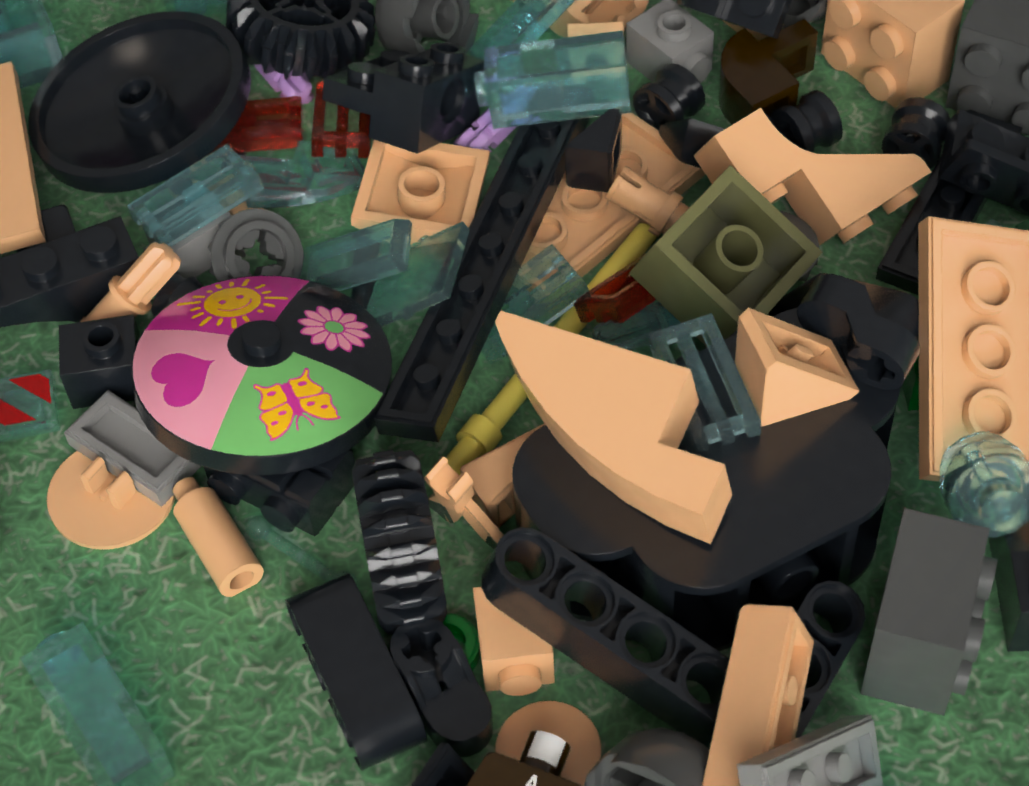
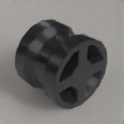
[633,63,705,130]
[771,90,843,153]
[882,97,950,169]

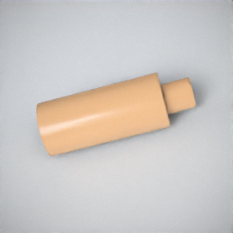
[172,477,264,597]

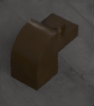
[719,19,818,125]

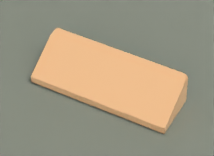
[702,604,814,786]

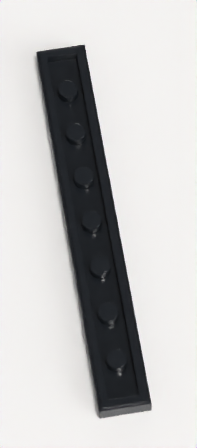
[374,86,596,443]

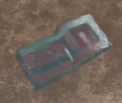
[233,140,365,208]

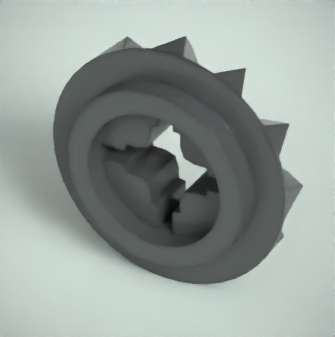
[208,208,304,282]

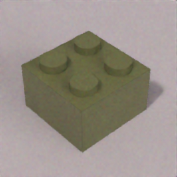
[629,165,823,348]

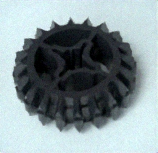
[225,0,376,83]
[352,449,448,635]

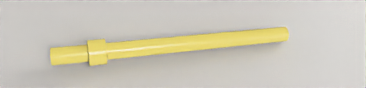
[446,223,657,475]

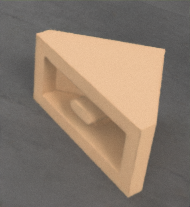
[734,307,859,427]

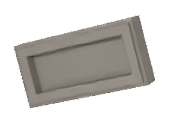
[64,390,201,507]

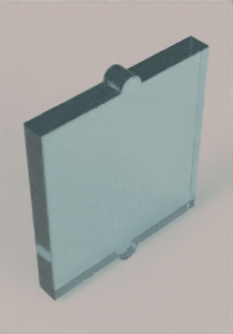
[367,221,470,328]

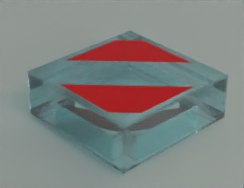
[0,369,61,442]

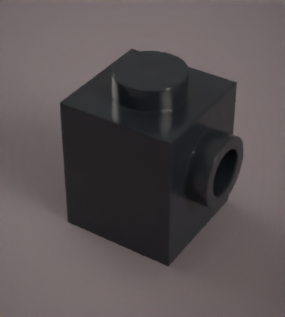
[59,315,141,409]

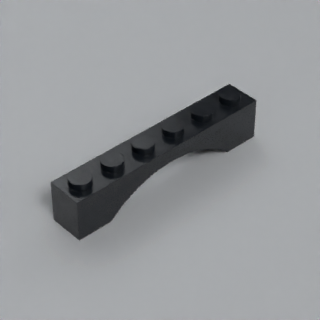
[0,216,152,328]

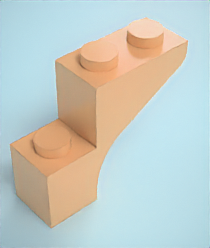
[694,108,931,245]

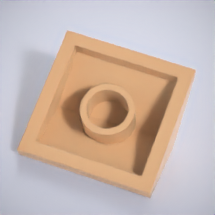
[351,140,490,254]

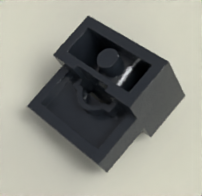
[322,43,486,154]

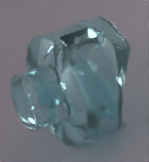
[940,431,1029,538]

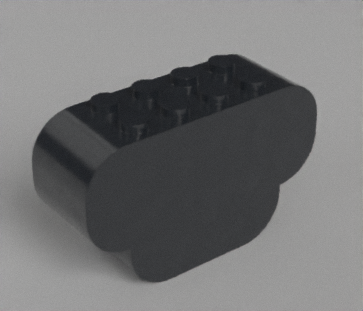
[512,308,900,651]

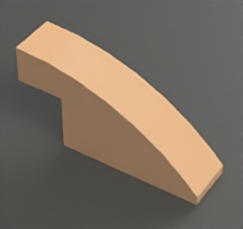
[495,310,732,544]

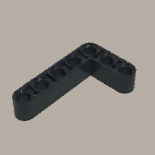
[481,527,866,749]

